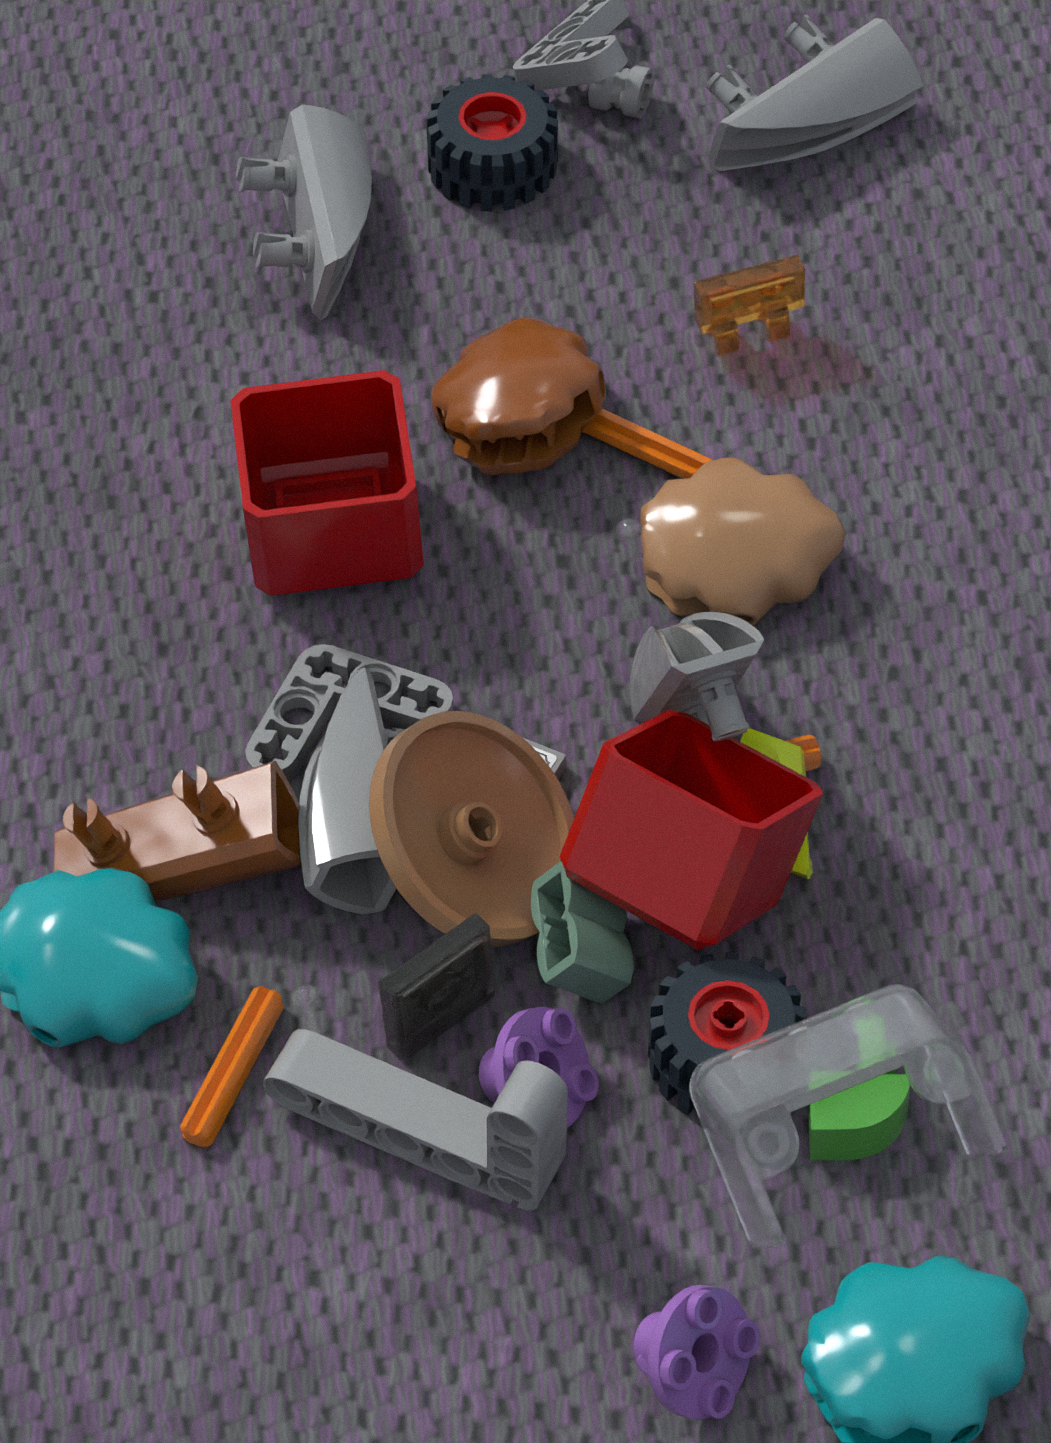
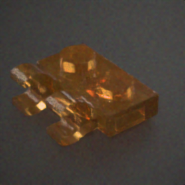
[694,254,805,356]

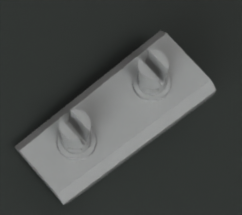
[706,15,924,171]
[236,105,372,320]
[630,612,764,742]
[298,667,405,915]

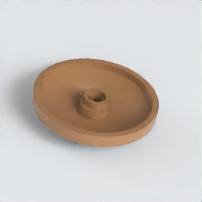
[369,711,574,948]

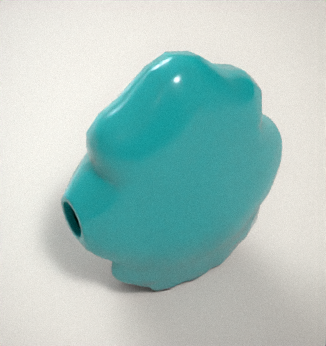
[0,868,199,1048]
[801,1255,1031,1443]

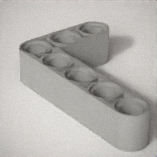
[262,1029,568,1211]

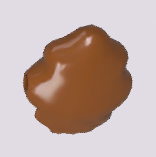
[431,317,606,475]

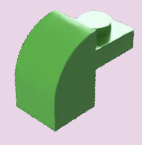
[808,1021,911,1160]

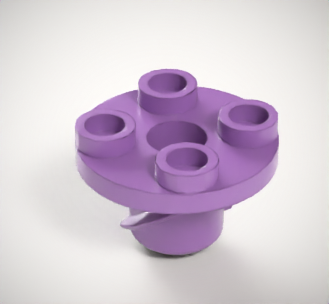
[479,1007,599,1128]
[633,1285,760,1419]

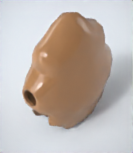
[640,457,846,626]

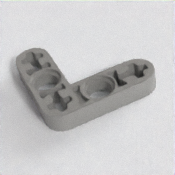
[513,0,630,91]
[245,644,454,782]

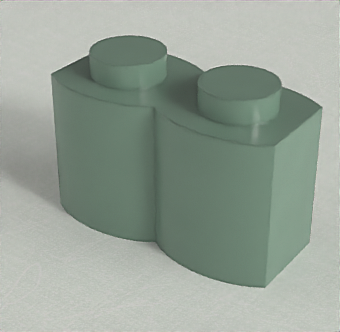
[531,861,634,1004]

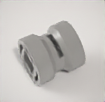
[588,65,654,119]

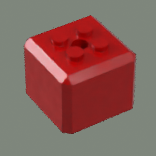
[230,370,424,596]
[559,710,824,950]

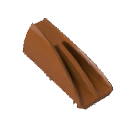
[54,761,302,901]

